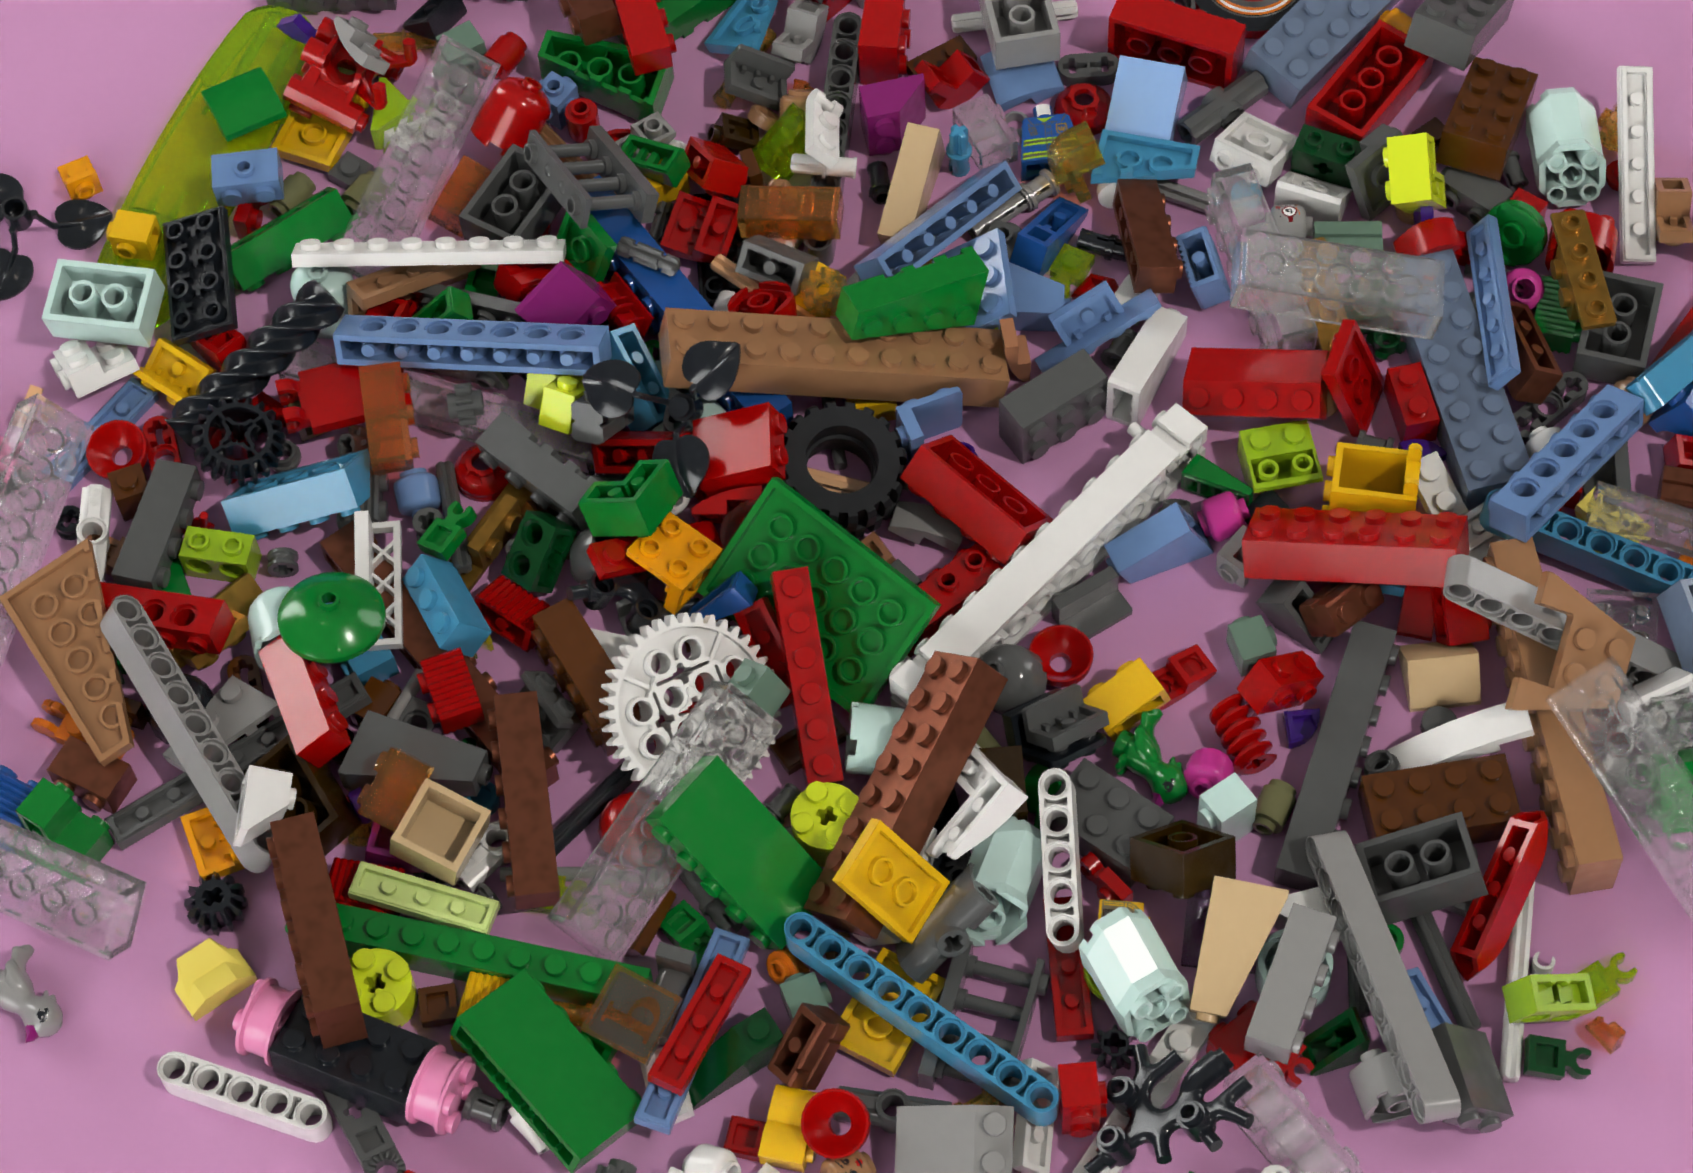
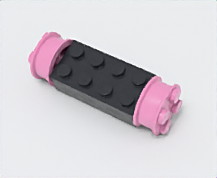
[232,977,478,1136]

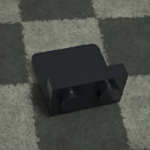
[1002,688,1107,769]

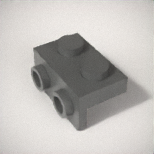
[724,44,795,112]
[519,671,583,753]
[1021,684,1110,752]

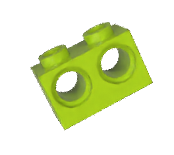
[178,526,262,582]
[1502,973,1597,1023]

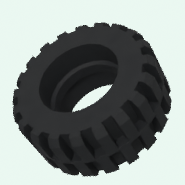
[782,401,907,538]

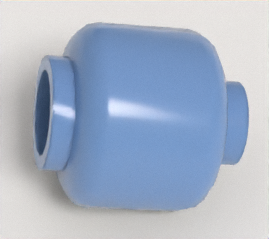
[393,468,442,519]

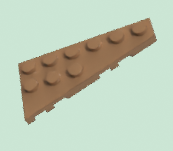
[0,538,134,767]

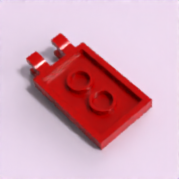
[275,362,414,435]

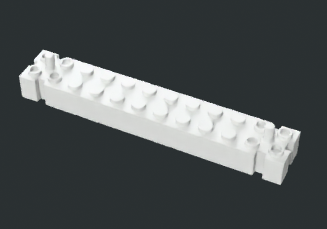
[889,403,1208,709]

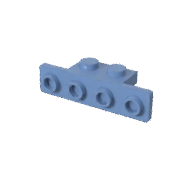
[1035,280,1162,373]

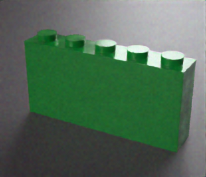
[645,755,823,950]
[449,969,642,1173]

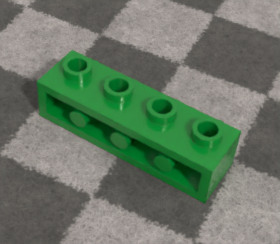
[231,187,356,292]

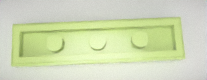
[348,861,500,935]

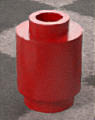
[481,32,527,80]
[565,98,600,143]

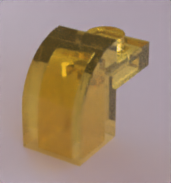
[1047,121,1106,204]

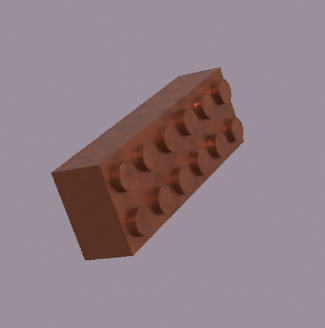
[266,811,368,1049]

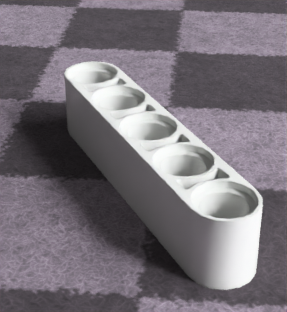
[1038,768,1084,953]
[157,1051,333,1143]

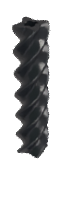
[164,279,345,447]

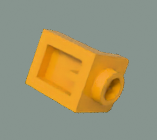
[57,155,103,200]

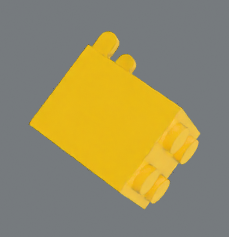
[1322,442,1423,513]

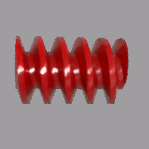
[1209,693,1277,775]

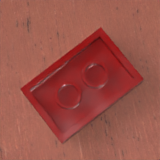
[1321,319,1385,437]

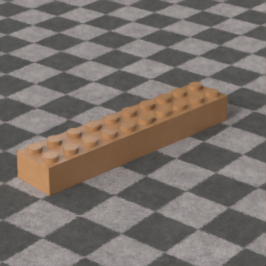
[658,307,1010,408]
[1482,537,1623,895]

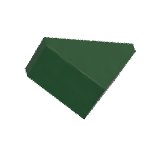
[1302,1006,1370,1076]

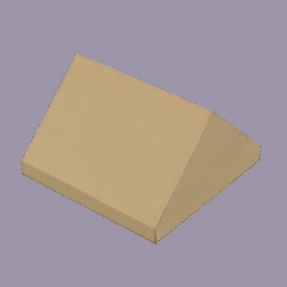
[1398,642,1481,712]

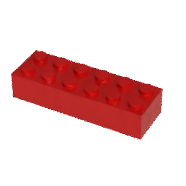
[1242,505,1469,587]

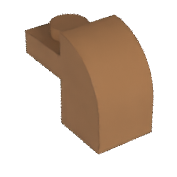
[1655,178,1693,246]

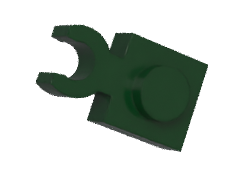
[1523,1034,1592,1081]

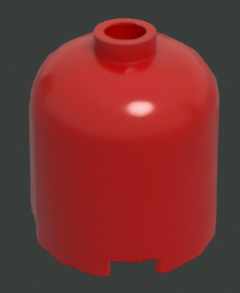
[470,77,551,156]

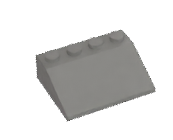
[894,1105,1014,1173]

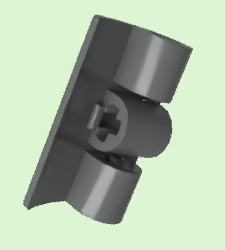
[895,863,999,984]

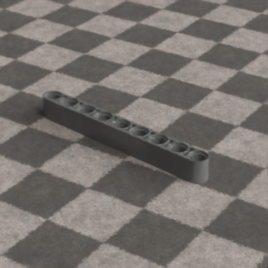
[803,12,862,267]

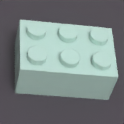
[41,259,165,348]

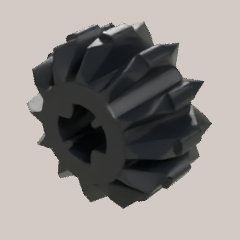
[184,871,248,936]

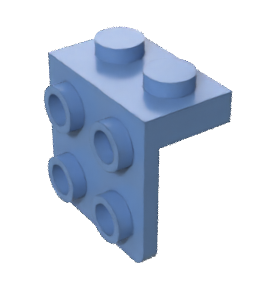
[894,386,963,465]

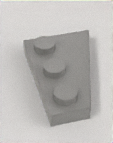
[162,675,281,772]

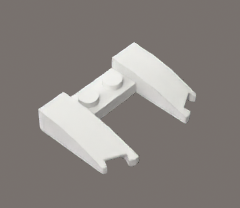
[925,743,1028,860]

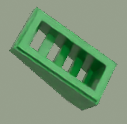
[621,134,691,188]
[412,286,473,320]
[1180,454,1254,507]

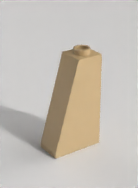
[877,122,946,244]
[1189,876,1289,1024]

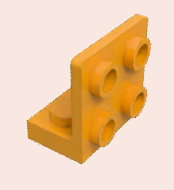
[626,512,723,615]

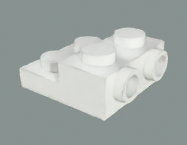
[1209,111,1298,188]
[49,339,140,399]

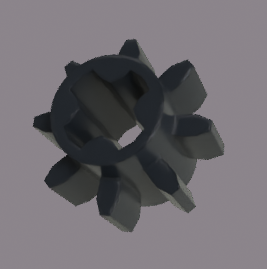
[1091,1024,1135,1075]

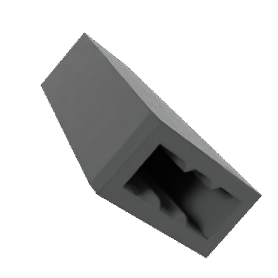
[338,710,493,797]

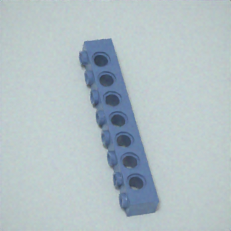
[333,314,612,376]

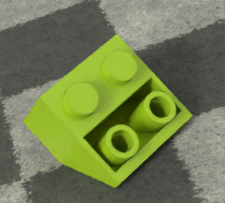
[1237,419,1323,493]

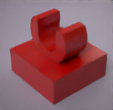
[1264,1044,1315,1088]

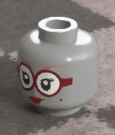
[1265,204,1313,249]

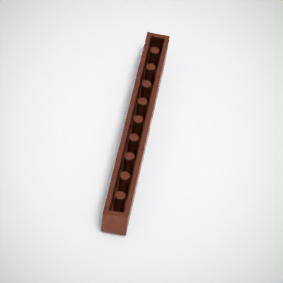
[319,520,559,787]

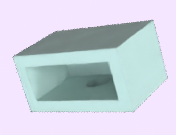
[1196,772,1257,841]

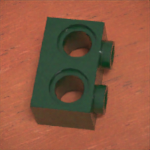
[501,510,578,593]

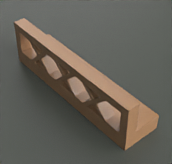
[346,240,481,315]

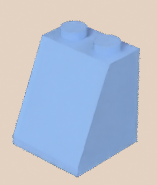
[1105,55,1188,141]

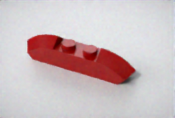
[1450,811,1548,981]

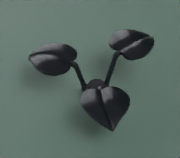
[0,173,113,301]
[582,341,741,498]

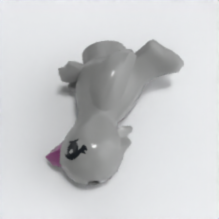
[0,945,63,1043]

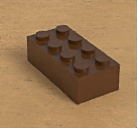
[1436,57,1538,181]
[531,598,641,757]
[1358,753,1521,844]

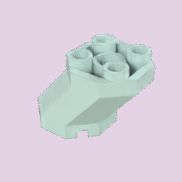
[1526,87,1606,207]
[966,816,1043,947]
[1078,907,1190,1042]

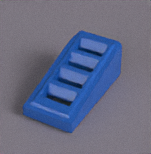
[688,571,758,620]

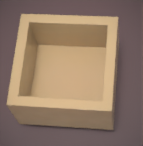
[389,778,491,887]

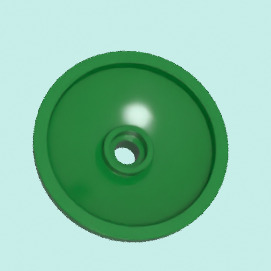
[277,572,386,663]

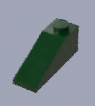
[689,1007,784,1110]

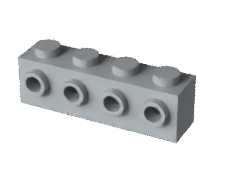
[1244,903,1341,1065]

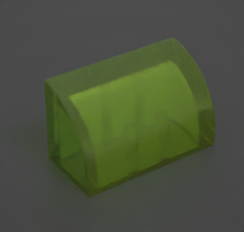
[752,103,807,181]

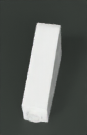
[1106,307,1188,426]

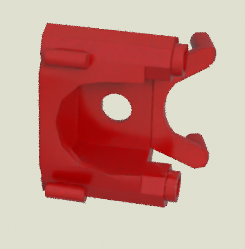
[283,17,418,134]

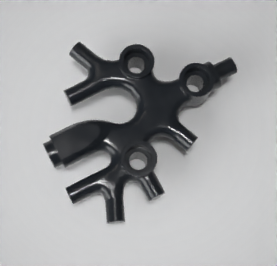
[566,515,700,643]
[1084,1044,1254,1173]

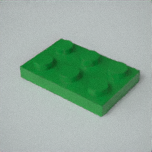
[557,211,617,282]

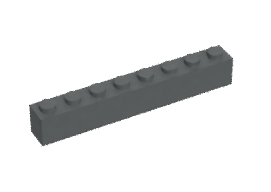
[1274,621,1400,891]

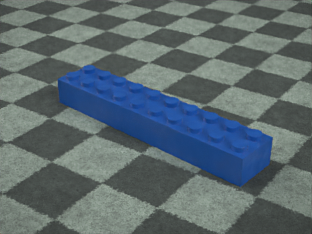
[588,175,794,428]

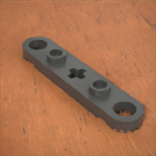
[321,1091,406,1173]

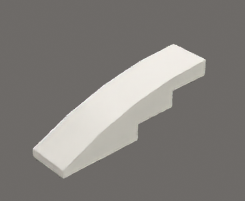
[1388,703,1535,770]

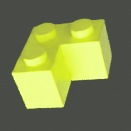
[1383,132,1447,213]
[523,373,585,435]

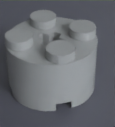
[1349,1048,1412,1123]

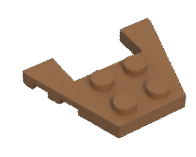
[1505,571,1636,711]

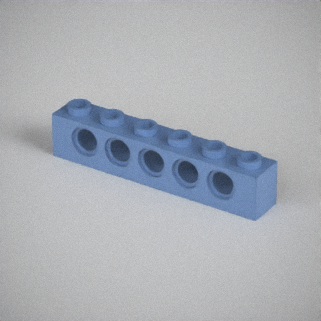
[1488,384,1644,543]

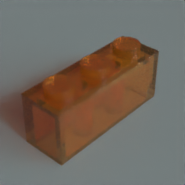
[737,185,844,241]
[358,361,420,475]

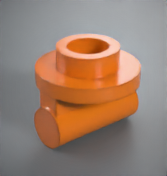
[766,946,810,985]

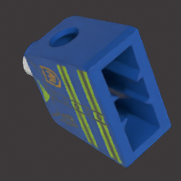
[1021,104,1084,181]

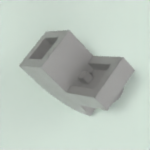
[771,0,829,64]

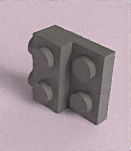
[1345,124,1403,221]

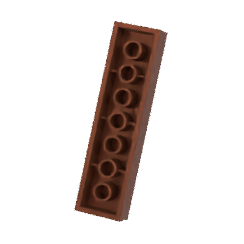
[803,651,1008,940]

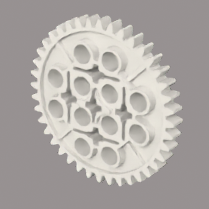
[599,612,781,796]

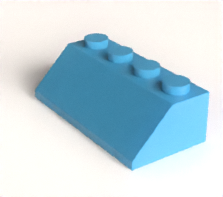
[221,449,370,540]

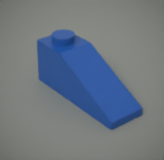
[1010,196,1089,276]

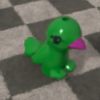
[1112,709,1188,807]

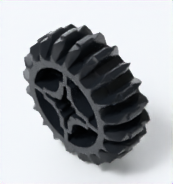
[191,395,286,487]

